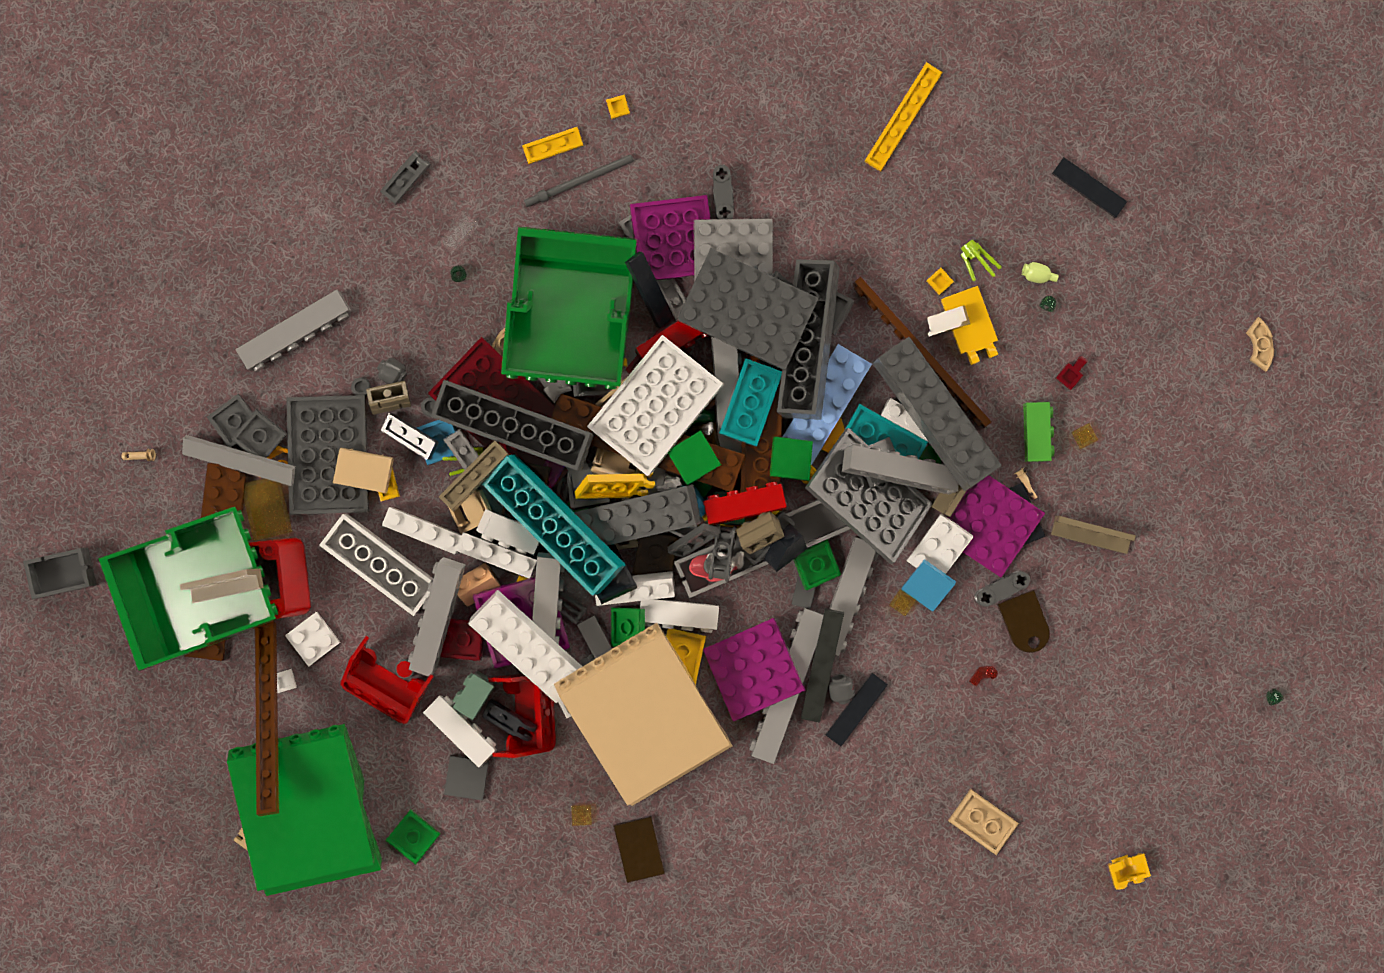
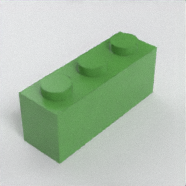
[1023,402,1054,462]

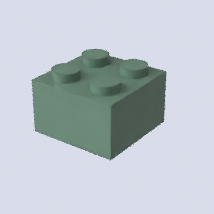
[453,671,497,720]

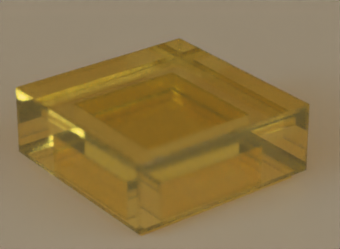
[1071,423,1098,449]
[889,589,916,616]
[571,805,592,826]

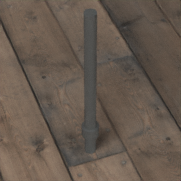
[524,154,634,207]

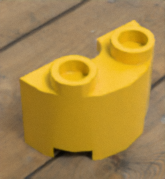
[1107,853,1151,890]

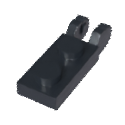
[482,699,537,742]

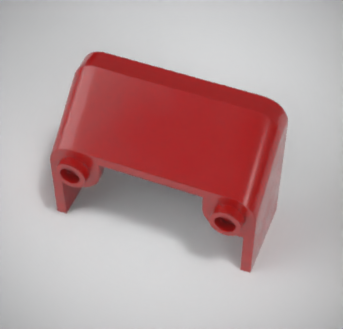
[249,538,311,619]
[340,636,434,724]
[488,674,556,758]

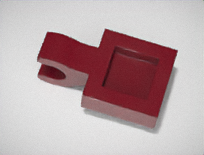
[1055,356,1088,390]

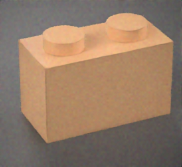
[457,562,500,607]

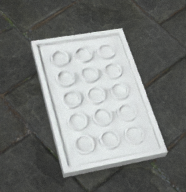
[587,335,724,477]

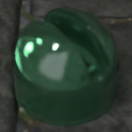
[450,265,467,282]
[1039,295,1057,312]
[1266,689,1284,706]

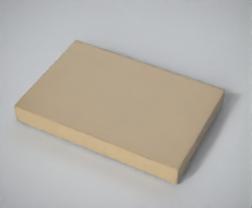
[948,789,1019,855]

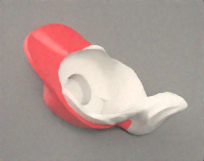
[689,552,744,582]

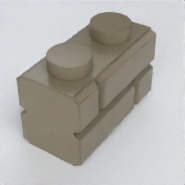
[366,381,411,415]
[736,512,784,554]

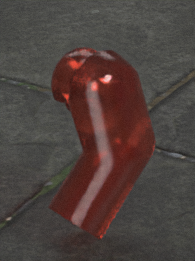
[969,666,998,687]

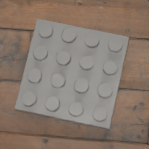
[694,219,773,282]

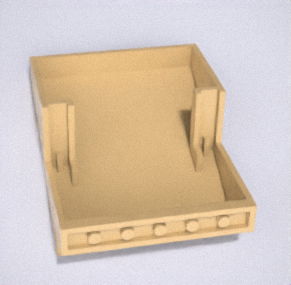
[554,623,732,806]

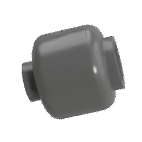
[377,358,407,384]
[828,674,855,704]

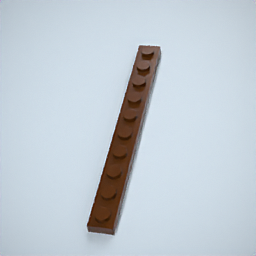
[853,277,992,428]
[255,621,279,816]

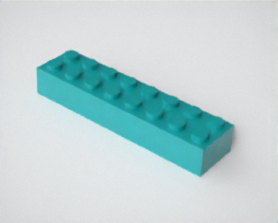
[482,454,626,596]

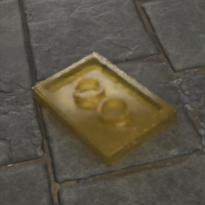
[243,478,293,541]

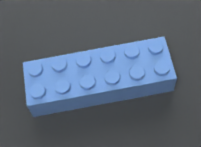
[782,344,872,465]

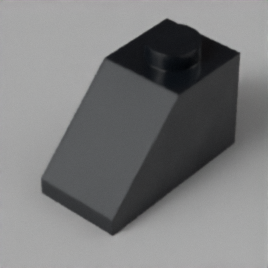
[764,525,807,572]

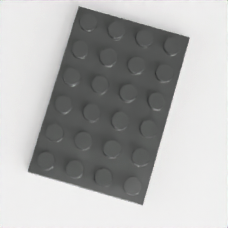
[677,248,819,371]
[286,395,369,515]
[805,428,932,564]

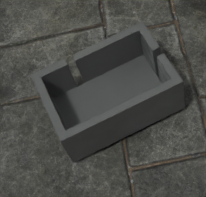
[23,547,97,599]

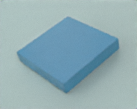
[417,420,457,465]
[901,559,956,611]

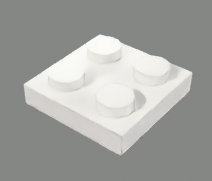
[285,612,341,667]

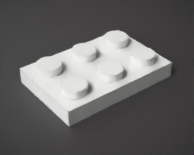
[907,514,973,574]

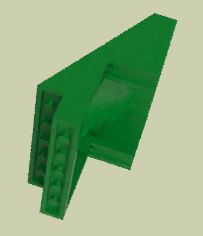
[501,226,637,389]
[99,507,278,671]
[227,724,382,896]

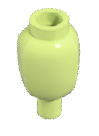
[1022,262,1058,283]

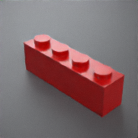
[635,321,709,360]
[703,482,787,525]

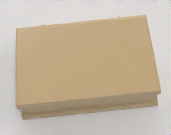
[333,447,394,493]

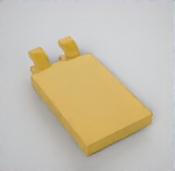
[941,286,998,365]
[574,472,655,499]
[666,628,706,685]

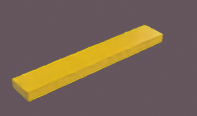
[864,62,943,172]

